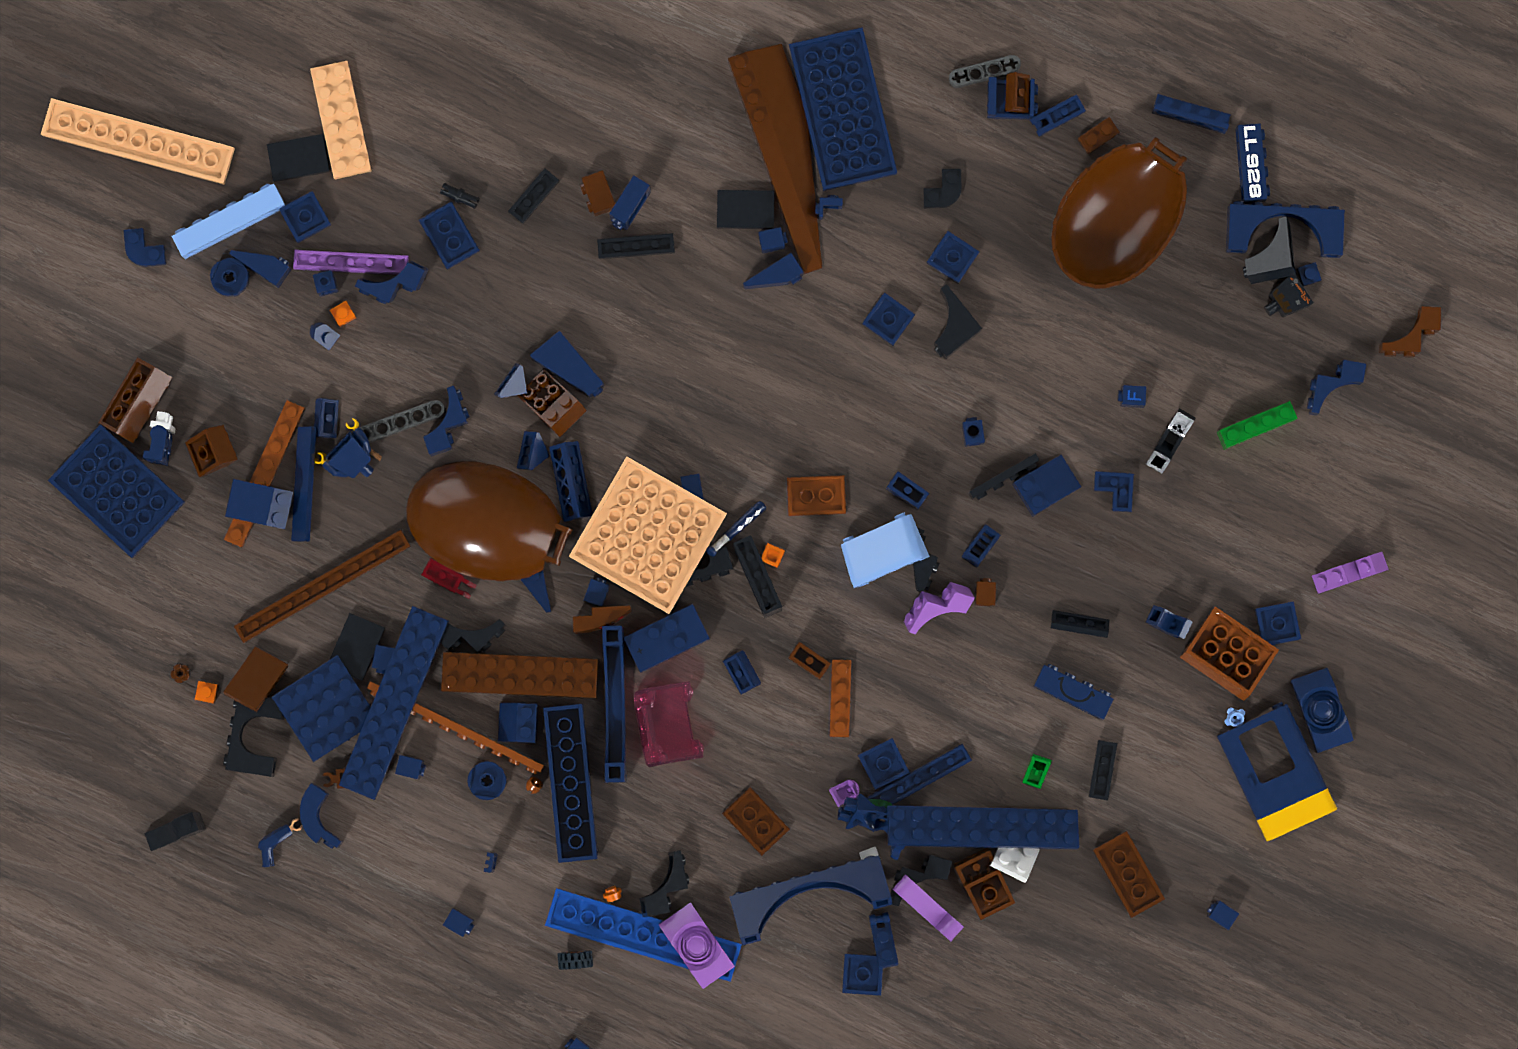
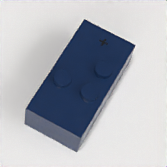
[624,604,710,673]

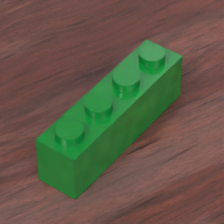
[1217,401,1298,450]

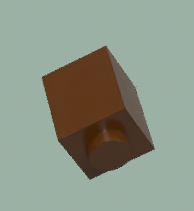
[975,578,996,607]

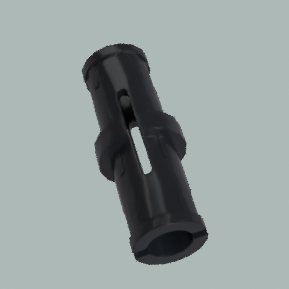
[440,183,480,209]

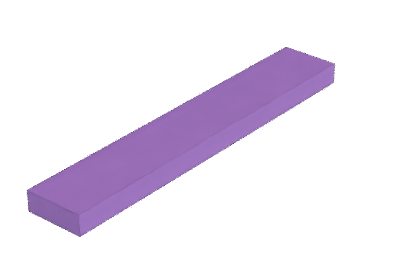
[293,250,409,275]

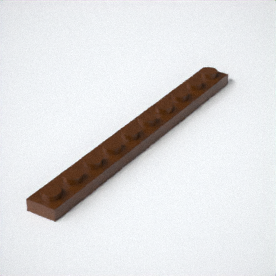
[234,530,411,643]

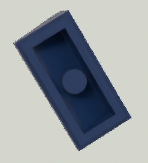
[314,398,339,438]
[723,650,761,695]

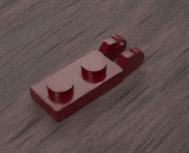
[421,558,477,599]

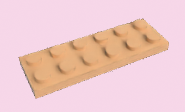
[310,61,372,179]

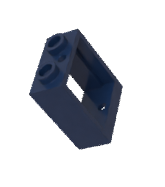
[609,175,651,230]

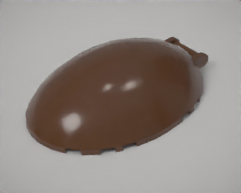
[1051,137,1187,289]
[406,461,573,582]

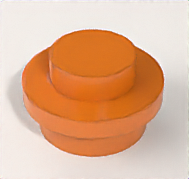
[603,886,622,902]

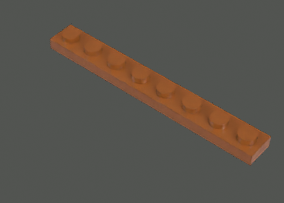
[224,400,305,548]

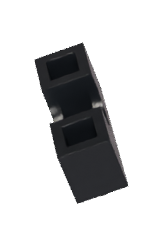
[686,546,733,587]

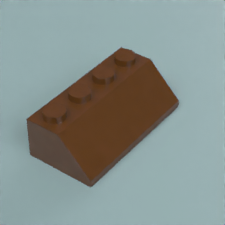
[98,357,172,443]

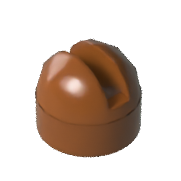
[526,777,543,794]

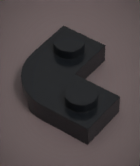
[923,169,962,209]

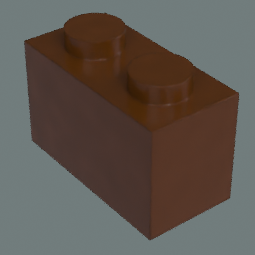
[580,170,615,217]
[788,642,831,680]

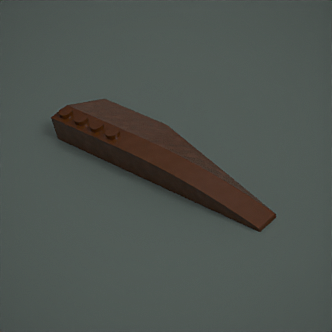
[728,44,822,275]

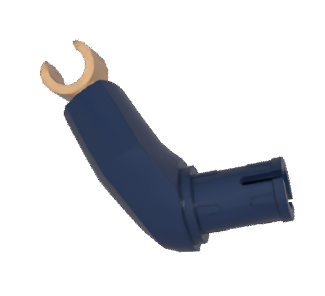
[258,818,303,867]

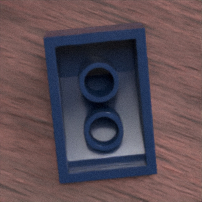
[1012,455,1081,517]
[225,479,293,529]

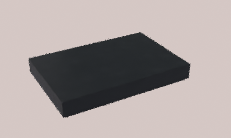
[267,134,330,182]
[717,190,774,229]
[329,613,385,681]

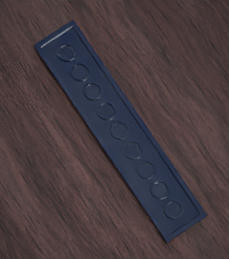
[339,606,449,800]
[887,806,1079,849]

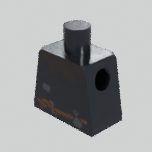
[1264,275,1314,317]

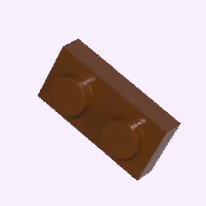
[1077,117,1120,154]

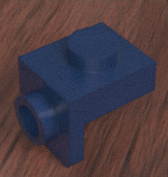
[815,195,843,220]

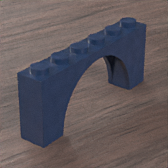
[1226,201,1345,258]

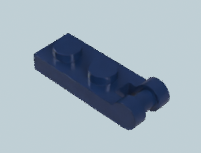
[1030,95,1086,137]
[869,912,899,969]

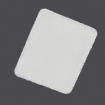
[859,847,879,860]

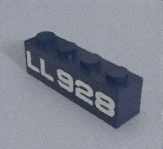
[1235,123,1270,203]

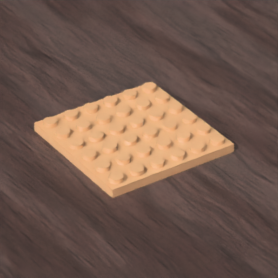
[569,457,727,614]

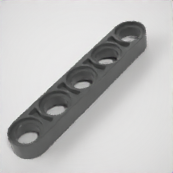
[360,400,445,443]

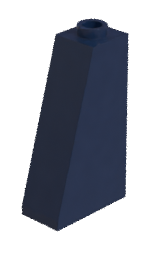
[530,331,604,398]

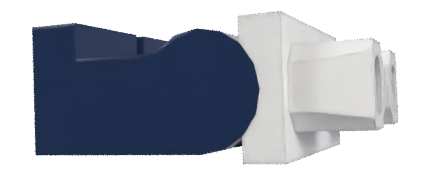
[143,411,176,466]

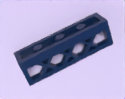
[1152,94,1231,134]
[549,441,593,522]

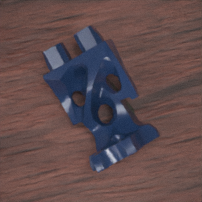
[837,794,905,860]

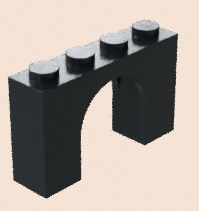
[223,698,284,777]

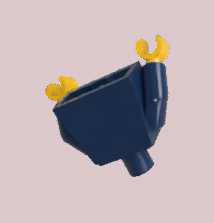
[314,418,374,478]

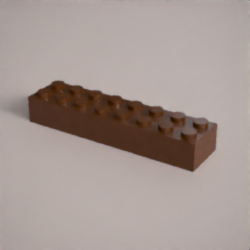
[441,652,599,699]

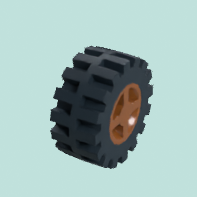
[558,951,593,970]

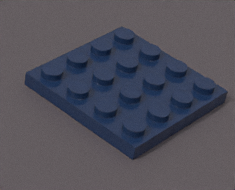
[272,655,371,762]

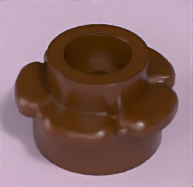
[171,664,190,683]

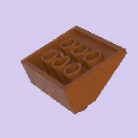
[1180,607,1279,701]

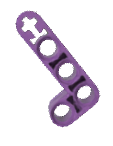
[893,875,964,941]

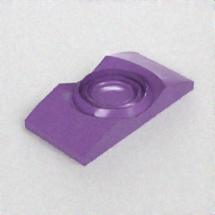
[659,902,735,989]

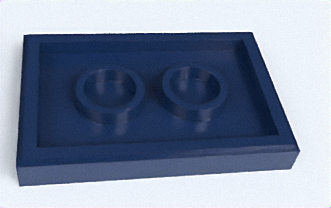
[419,201,480,270]

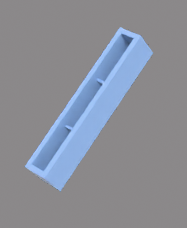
[172,184,285,259]

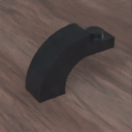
[1146,408,1196,474]

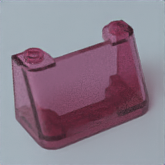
[634,681,704,767]

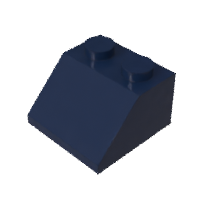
[498,703,539,743]

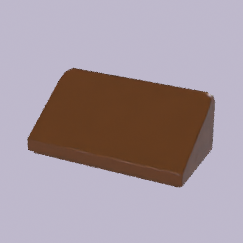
[1005,72,1030,113]

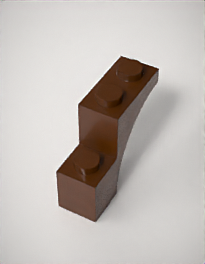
[1379,306,1441,357]

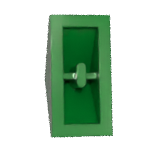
[1022,754,1052,789]

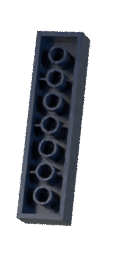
[543,704,598,863]

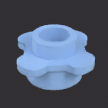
[1224,707,1245,727]

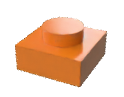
[330,301,356,327]
[195,681,218,704]

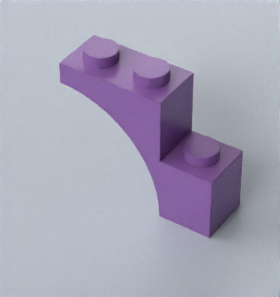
[1312,552,1389,594]
[904,582,975,634]

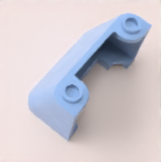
[841,512,930,588]

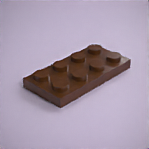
[1093,831,1165,918]

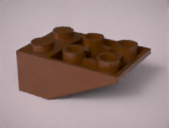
[517,369,587,437]

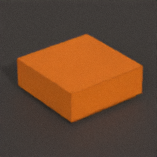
[761,543,785,568]

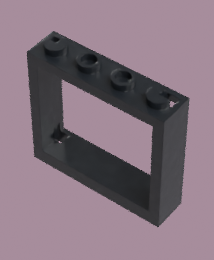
[733,535,782,619]

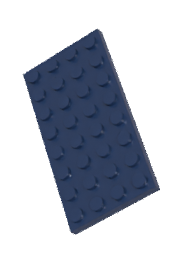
[789,27,897,191]

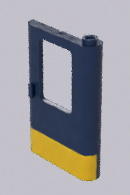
[1217,702,1337,841]

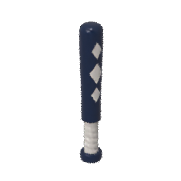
[706,501,766,557]

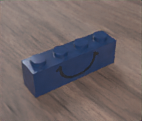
[1033,664,1114,720]

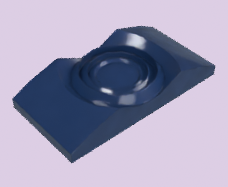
[1290,668,1354,753]

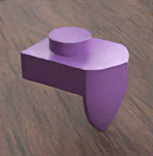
[829,780,859,807]

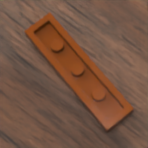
[830,660,851,737]

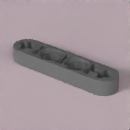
[949,55,1021,88]

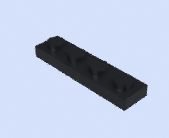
[597,233,675,259]
[968,453,1039,500]

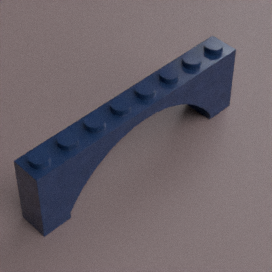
[602,626,626,783]
[729,855,892,946]

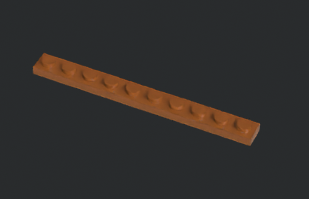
[367,681,545,774]

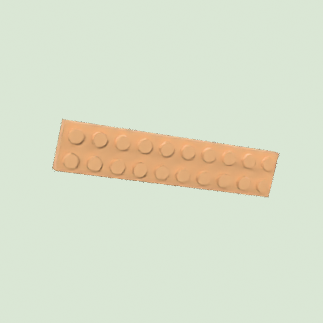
[41,98,235,185]

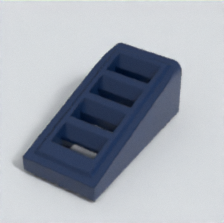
[962,524,1001,568]

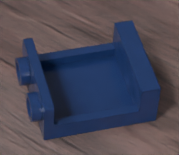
[987,77,1038,120]

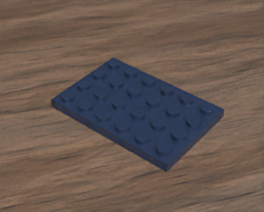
[48,424,185,558]

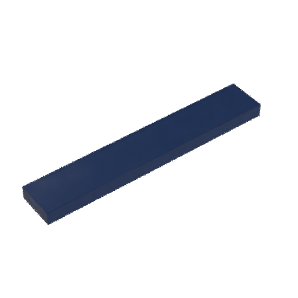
[291,426,316,542]
[866,744,972,805]

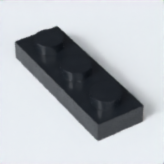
[508,168,560,224]
[1050,610,1110,638]
[1088,740,1118,801]

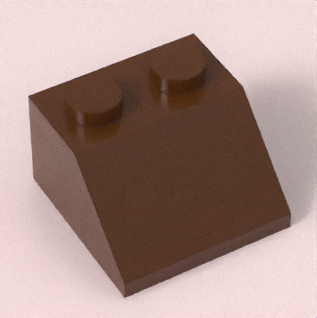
[185,425,238,477]

